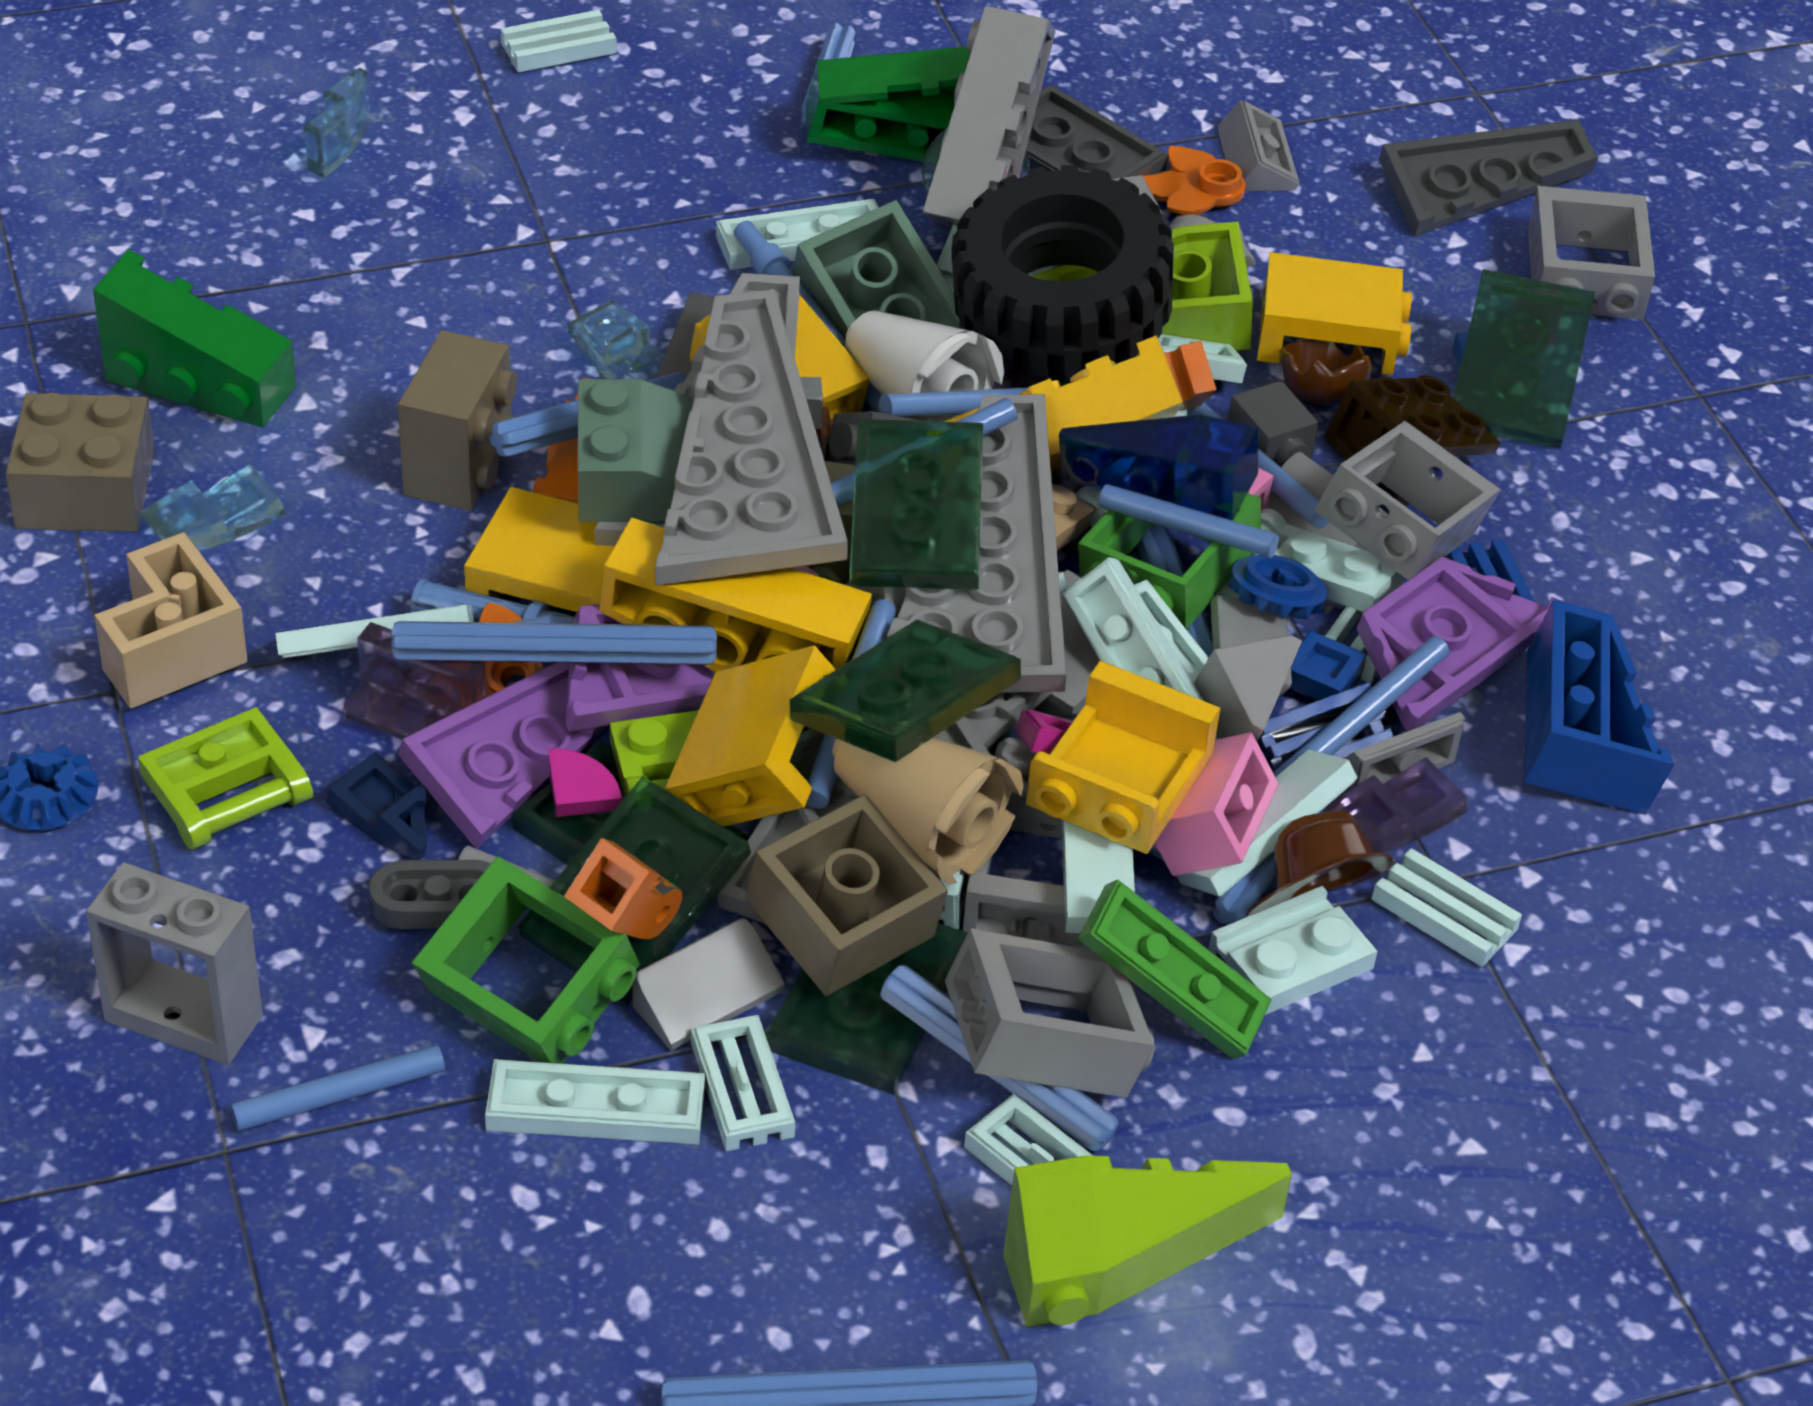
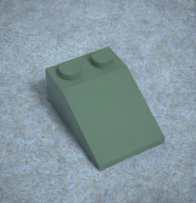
[793,200,961,339]
[578,379,694,522]

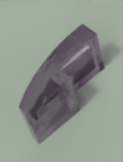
[1322,757,1467,853]

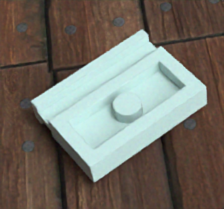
[1209,886,1378,1015]

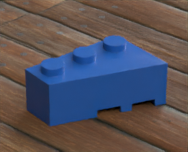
[1524,599,1675,815]

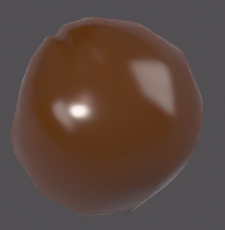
[1279,339,1372,407]

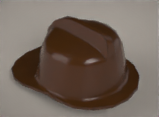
[1247,810,1395,916]

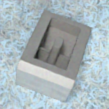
[1194,635,1302,741]

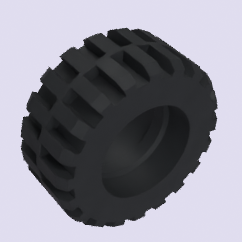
[951,165,1174,382]

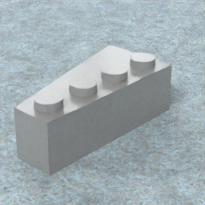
[923,5,1056,232]

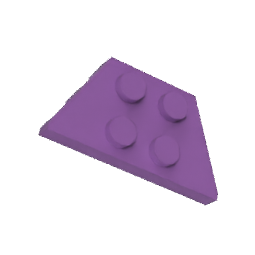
[1356,557,1563,731]
[565,604,715,732]

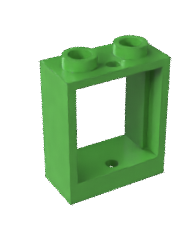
[1078,458,1261,630]
[411,856,640,1064]

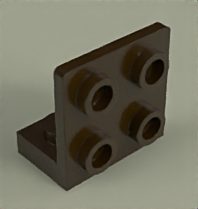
[1323,375,1501,506]

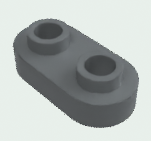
[369,860,491,929]

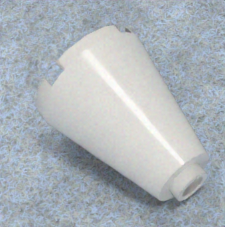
[845,311,1004,428]

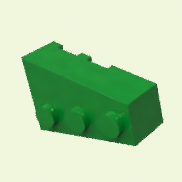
[806,46,971,164]
[93,249,296,428]

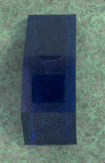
[1059,414,1258,520]

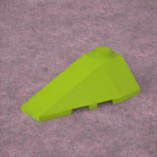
[1032,221,1253,351]
[1003,1155,1292,1327]

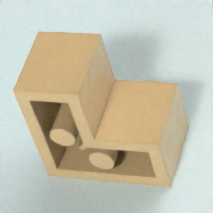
[94,532,248,709]

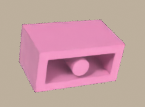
[1152,732,1279,876]

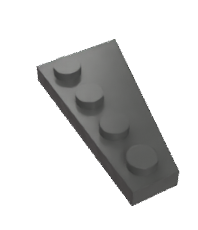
[1379,119,1598,237]

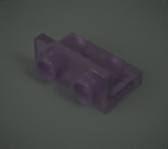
[344,622,486,739]

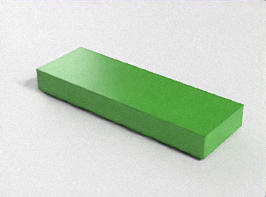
[1077,879,1272,1059]

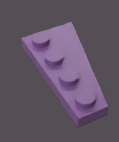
[398,662,609,849]

